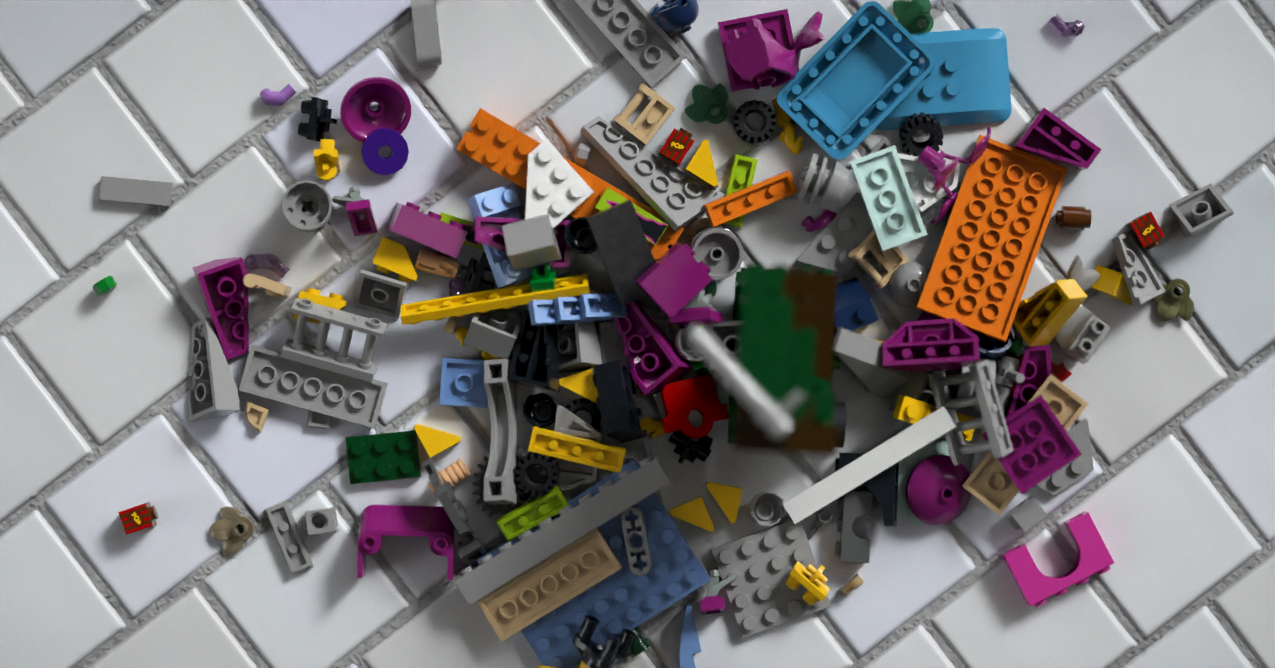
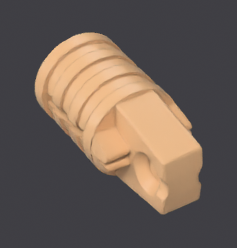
[415,248,460,278]
[428,458,471,493]

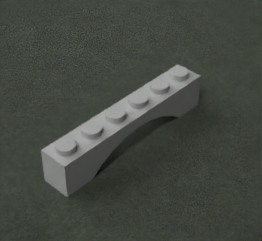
[484,359,517,505]

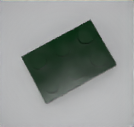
[345,430,421,484]

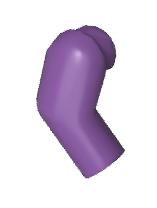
[260,84,296,106]

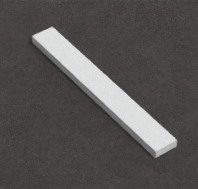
[783,406,957,524]

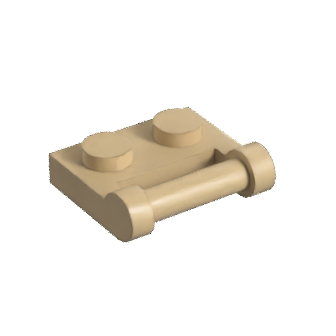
[613,83,675,146]
[848,230,909,289]
[243,273,292,299]

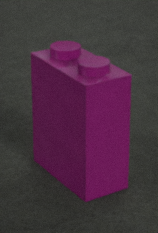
[636,242,713,318]

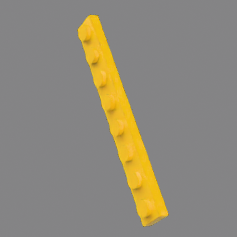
[400,274,590,325]

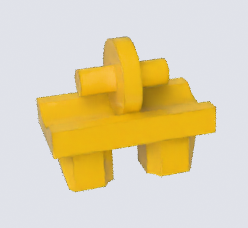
[313,139,341,181]
[786,561,830,605]

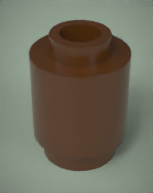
[1056,206,1091,230]

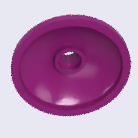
[340,77,411,142]
[905,455,971,525]

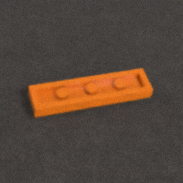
[703,171,798,227]

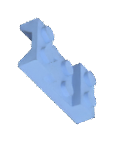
[466,183,545,288]

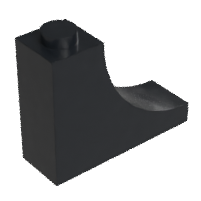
[835,453,899,527]

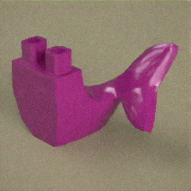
[725,11,824,90]

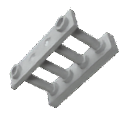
[280,298,387,383]
[928,359,1014,466]

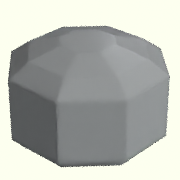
[574,143,591,167]

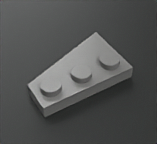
[1112,230,1166,308]

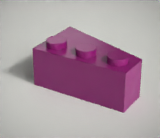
[1013,108,1102,170]
[386,202,468,258]

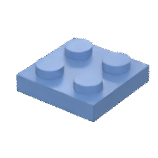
[439,358,487,408]

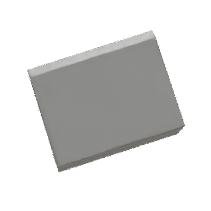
[1169,183,1234,237]
[502,214,561,271]
[354,269,409,319]

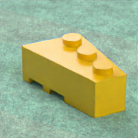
[1012,279,1087,347]

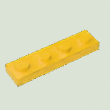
[893,394,976,441]
[528,426,626,473]

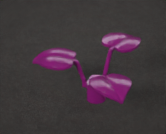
[917,127,991,226]

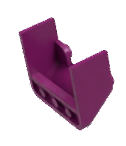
[357,505,456,580]

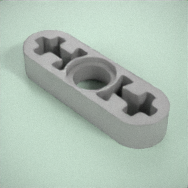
[621,506,652,576]

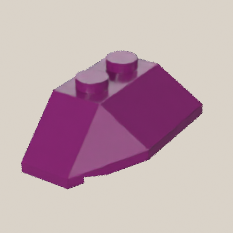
[882,318,979,373]

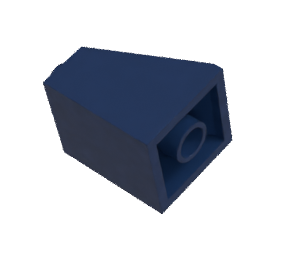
[834,277,879,338]

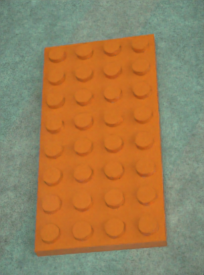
[915,135,1068,343]

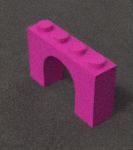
[1002,511,1114,607]

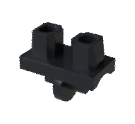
[298,97,337,142]
[460,252,495,293]
[668,430,713,464]

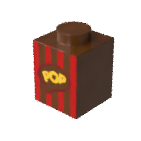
[659,128,694,166]
[1127,212,1164,250]
[118,502,158,535]

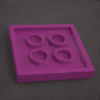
[718,9,799,92]
[981,395,1082,494]

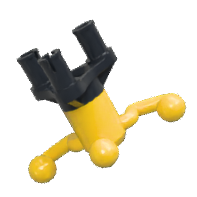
[536,615,637,668]

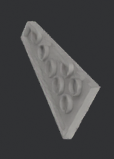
[580,116,725,232]

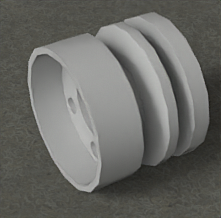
[797,153,851,212]
[282,180,333,232]

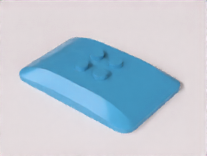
[777,1,935,160]
[876,28,1012,131]

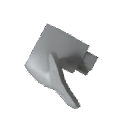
[1054,255,1111,364]

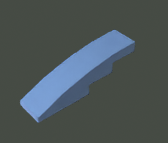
[528,293,628,326]
[679,604,701,668]

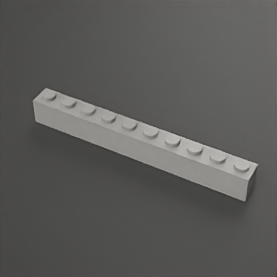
[455,455,673,605]

